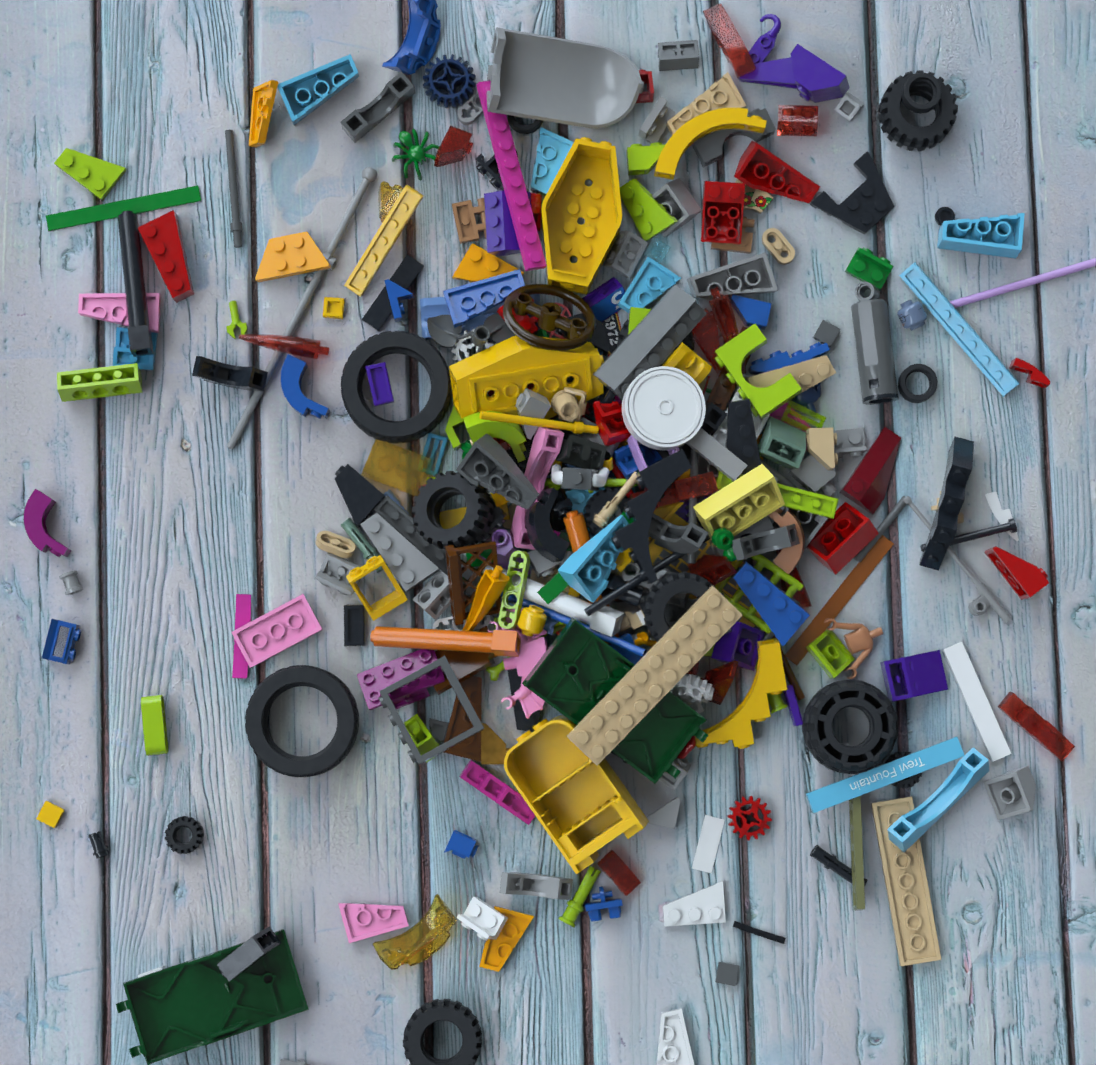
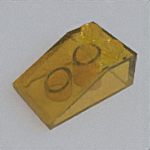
[361,439,432,497]

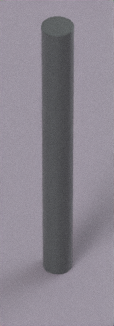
[854,496,906,563]

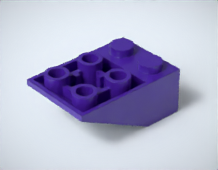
[880,650,948,702]

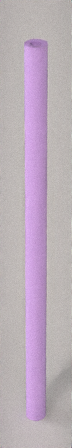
[950,258,1096,308]

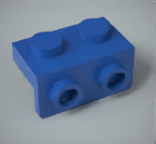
[614,444,662,480]

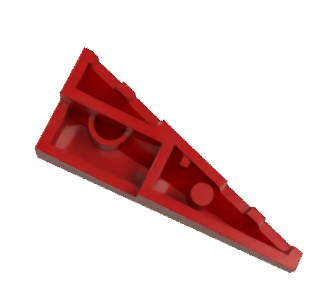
[593,401,631,446]

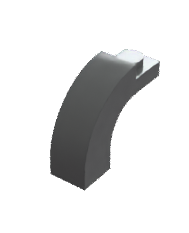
[732,524,800,561]

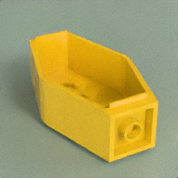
[541,137,622,295]
[449,336,604,419]

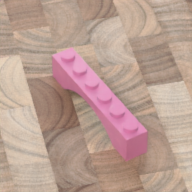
[510,427,564,550]

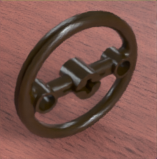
[503,284,596,351]

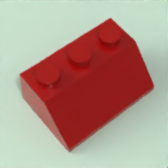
[807,502,879,575]

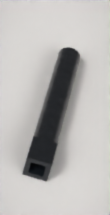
[117,211,154,357]

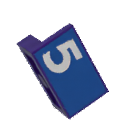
[582,277,625,322]

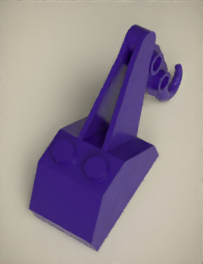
[736,14,850,103]

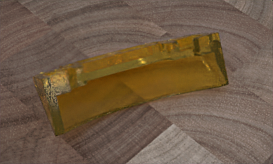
[373,894,456,970]

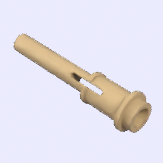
[593,472,637,528]

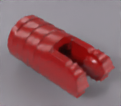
[531,193,542,232]

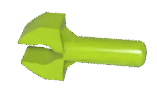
[226,301,248,339]

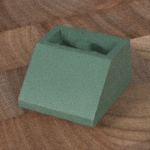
[758,416,806,470]

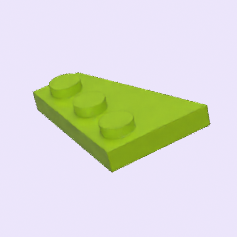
[54,148,127,201]
[620,179,678,241]

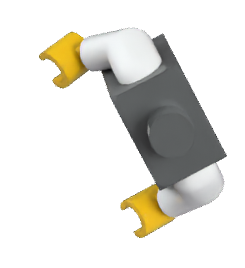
[551,457,613,491]

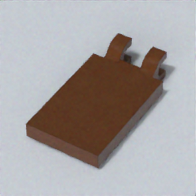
[434,626,498,695]

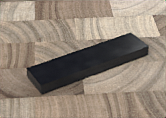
[362,254,424,332]

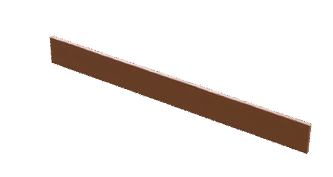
[785,535,894,666]

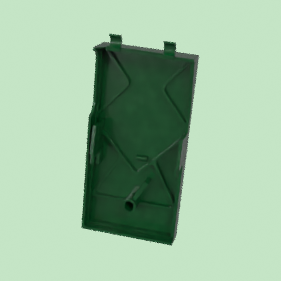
[522,617,709,784]
[116,929,309,1065]

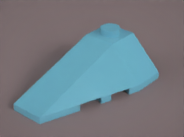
[558,515,629,603]

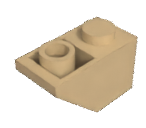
[806,427,838,470]

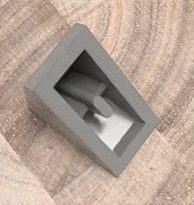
[647,797,681,829]

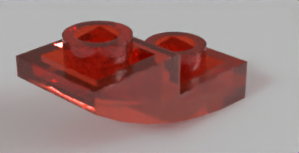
[597,850,641,896]

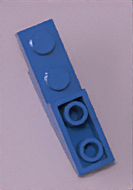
[748,342,830,375]

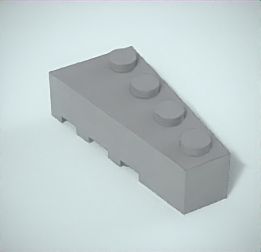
[687,252,778,298]
[360,513,440,593]

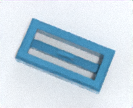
[418,433,448,476]

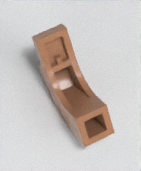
[768,508,805,575]

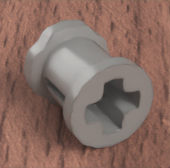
[59,570,83,595]

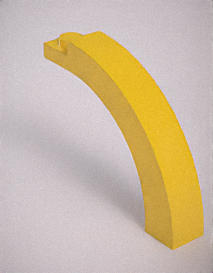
[654,108,767,180]

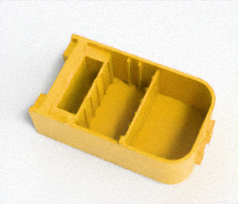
[504,715,649,874]

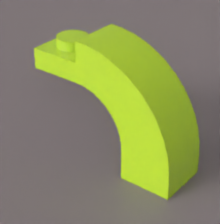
[463,411,526,463]

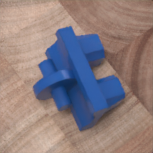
[585,886,623,922]

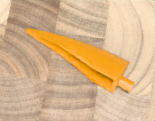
[462,565,510,631]

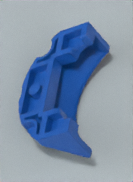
[382,0,441,75]

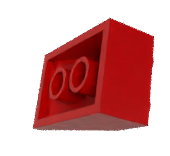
[985,546,1049,600]

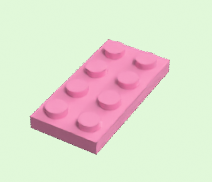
[231,594,323,668]

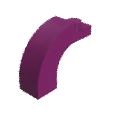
[24,489,72,558]

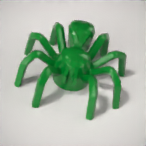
[392,128,442,181]

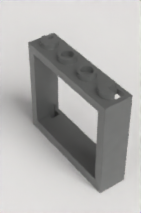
[378,656,484,765]

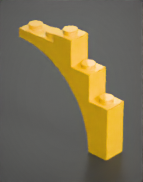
[695,638,787,749]

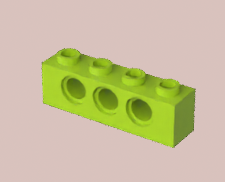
[57,363,143,402]

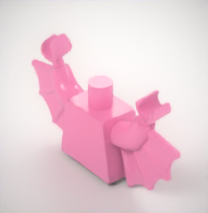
[488,608,548,719]

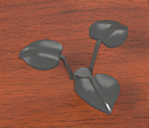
[427,314,516,394]

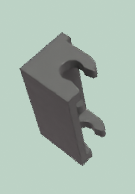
[658,40,699,71]

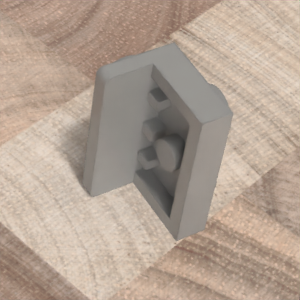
[315,553,361,596]

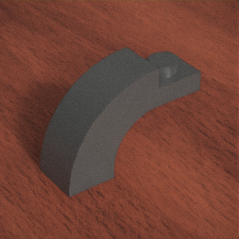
[649,513,708,554]

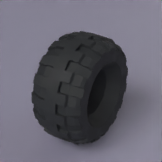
[802,680,898,774]

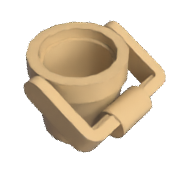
[551,387,587,423]

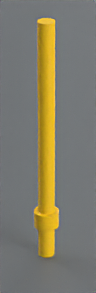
[479,411,599,434]

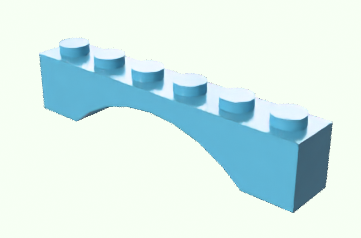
[887,748,990,852]

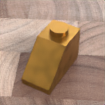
[481,723,510,764]

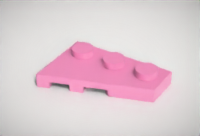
[338,903,409,943]

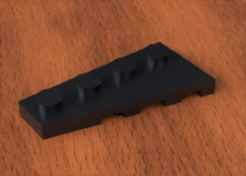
[725,399,761,475]

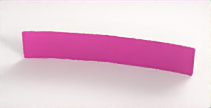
[232,594,251,678]

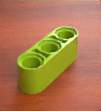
[141,695,168,756]

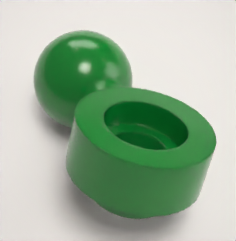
[712,528,737,562]

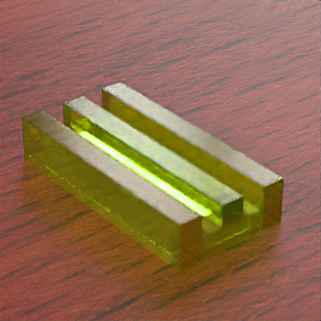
[781,400,826,431]

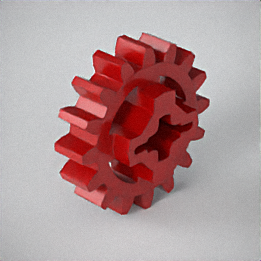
[727,796,772,840]

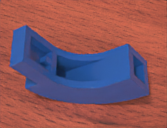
[281,354,330,419]

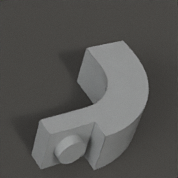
[499,872,573,900]

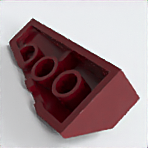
[840,427,901,515]

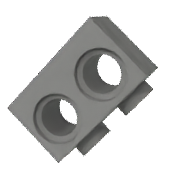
[413,570,450,620]

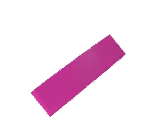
[459,760,535,825]

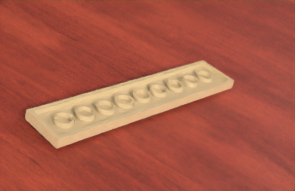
[567,586,742,766]

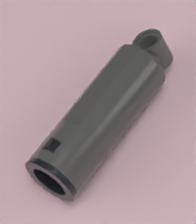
[851,282,899,405]

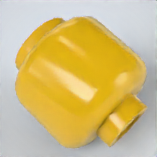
[517,605,547,637]

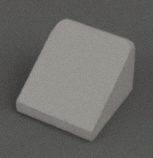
[834,92,864,121]

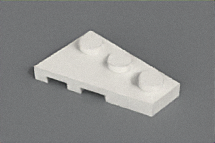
[663,881,726,927]
[656,1008,694,1065]

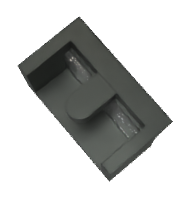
[556,434,607,470]

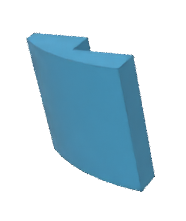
[113,327,158,370]

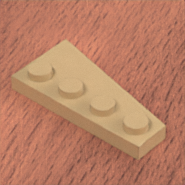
[666,72,746,135]
[746,355,836,395]

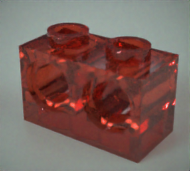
[777,105,818,136]

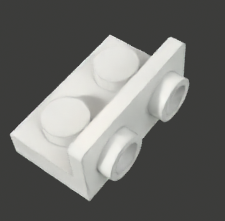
[457,896,508,941]

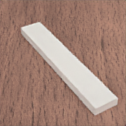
[943,642,1011,762]

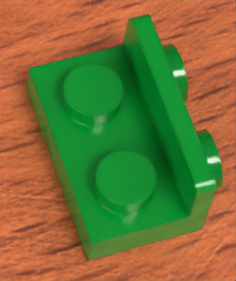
[845,247,894,291]

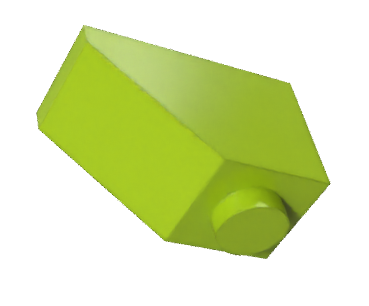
[404,714,440,763]

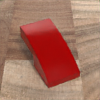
[1009,358,1050,388]

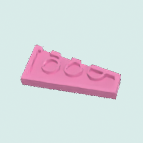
[78,293,161,333]

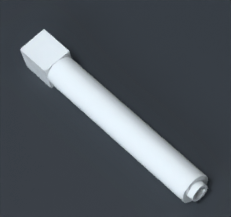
[482,565,624,637]

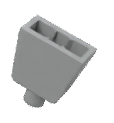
[789,454,837,497]

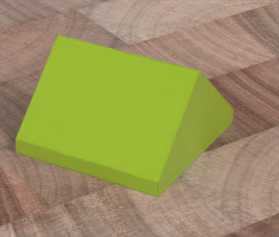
[806,630,855,679]

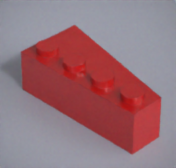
[138,210,194,303]

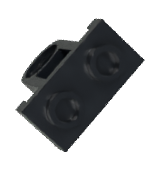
[475,151,518,191]
[544,488,573,531]

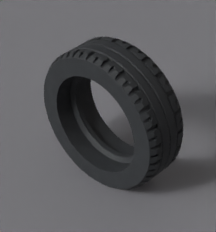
[341,331,452,444]
[245,665,359,777]

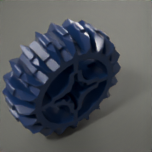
[423,54,476,108]

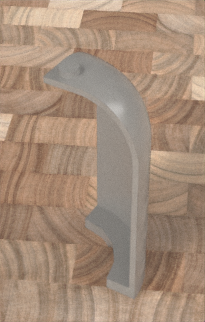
[486,27,644,128]

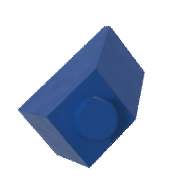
[730,295,772,331]

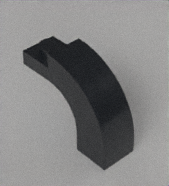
[192,356,268,392]
[526,488,570,563]

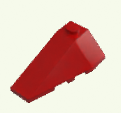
[734,141,820,203]

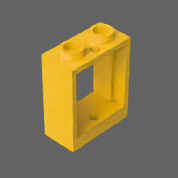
[346,555,408,621]

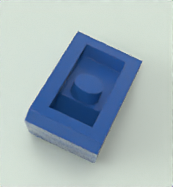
[384,279,413,322]

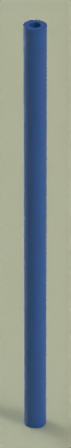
[500,590,647,657]

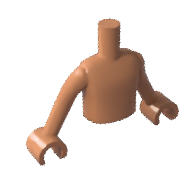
[824,618,883,679]

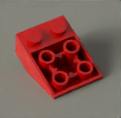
[701,181,745,244]

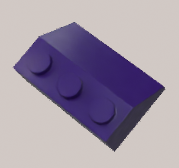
[484,190,531,257]

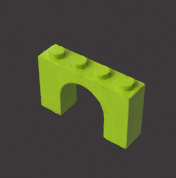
[714,323,802,420]

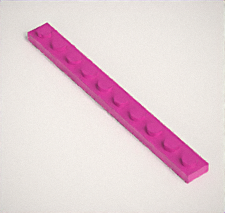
[476,81,547,271]

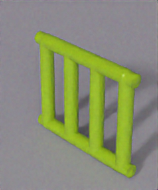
[714,554,804,634]

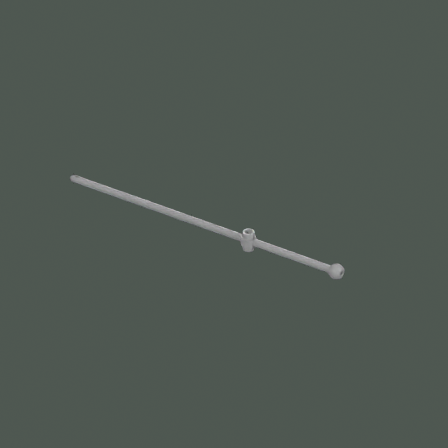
[227,167,377,449]

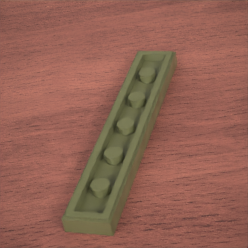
[849,795,865,911]

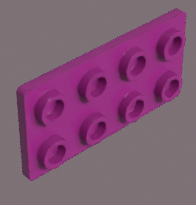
[357,649,445,710]

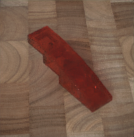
[703,3,756,78]
[630,472,718,510]
[997,691,1075,762]

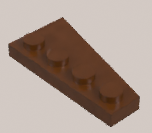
[444,676,482,762]

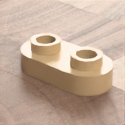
[762,228,795,265]
[315,531,356,558]

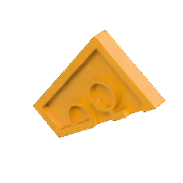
[249,80,278,148]
[452,243,524,283]
[479,906,534,972]

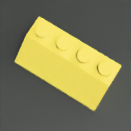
[693,464,785,542]

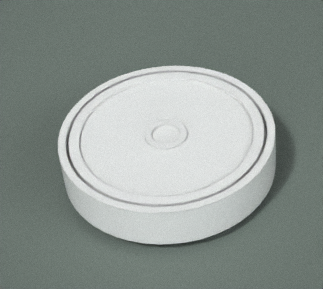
[622,366,706,450]

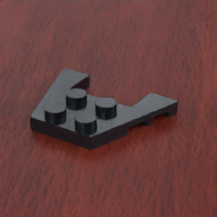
[810,151,895,235]

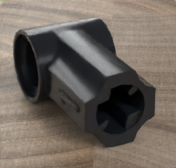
[601,573,644,606]

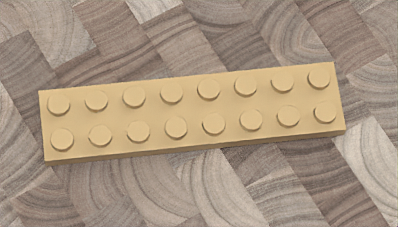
[871,796,941,967]

